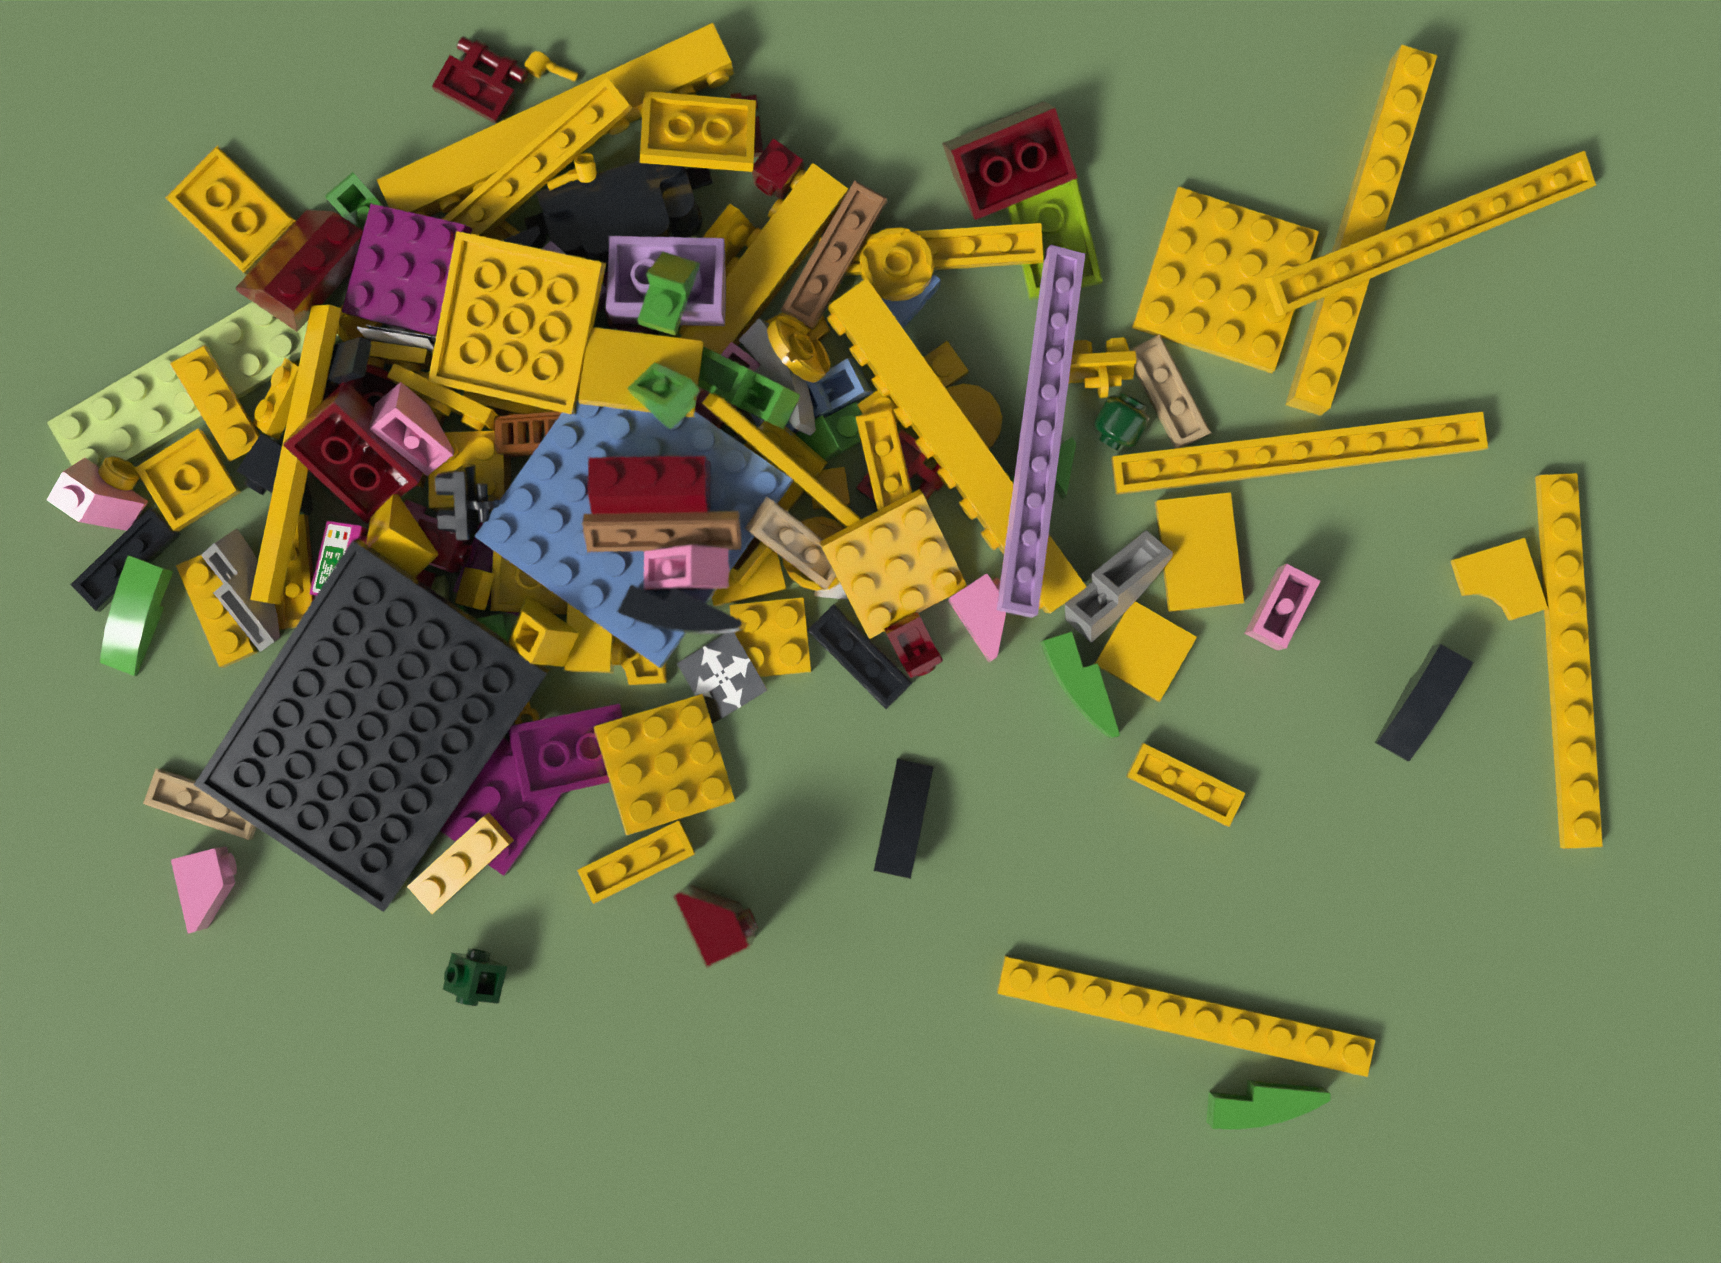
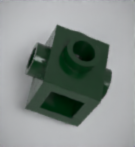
[442,948,508,1006]

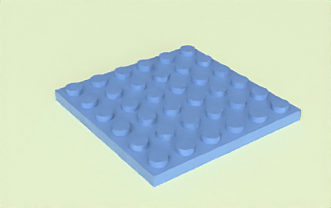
[474,400,793,668]

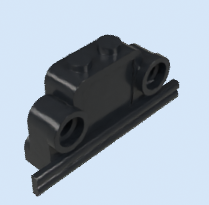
[524,160,713,273]

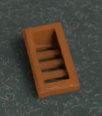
[494,412,562,458]

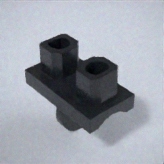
[435,464,499,540]

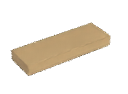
[1130,334,1211,449]
[744,497,836,590]
[143,768,257,840]

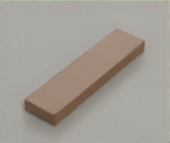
[781,180,888,330]
[582,511,742,552]

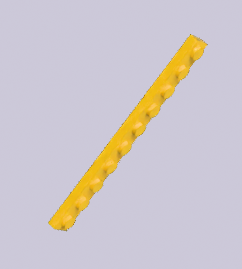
[337,76,634,342]
[1264,150,1596,315]
[1111,411,1488,495]
[1535,473,1603,849]
[997,955,1375,1077]

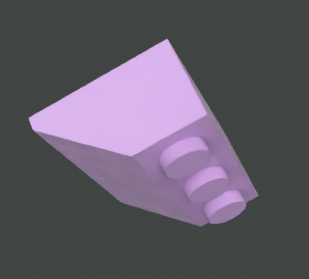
[606,236,726,326]

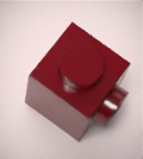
[752,138,804,200]

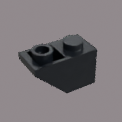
[237,433,313,515]

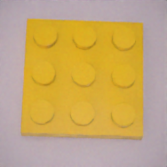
[819,489,967,639]
[593,694,735,835]

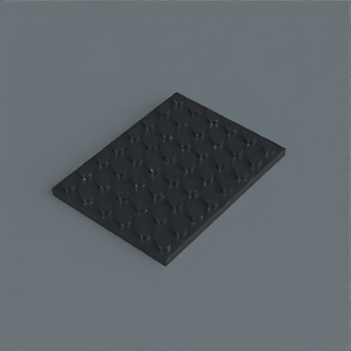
[194,538,550,912]

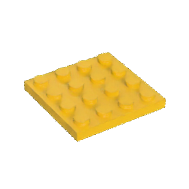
[1132,187,1319,373]
[428,231,606,415]

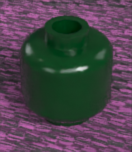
[1094,392,1150,450]

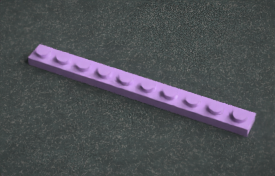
[997,245,1085,618]

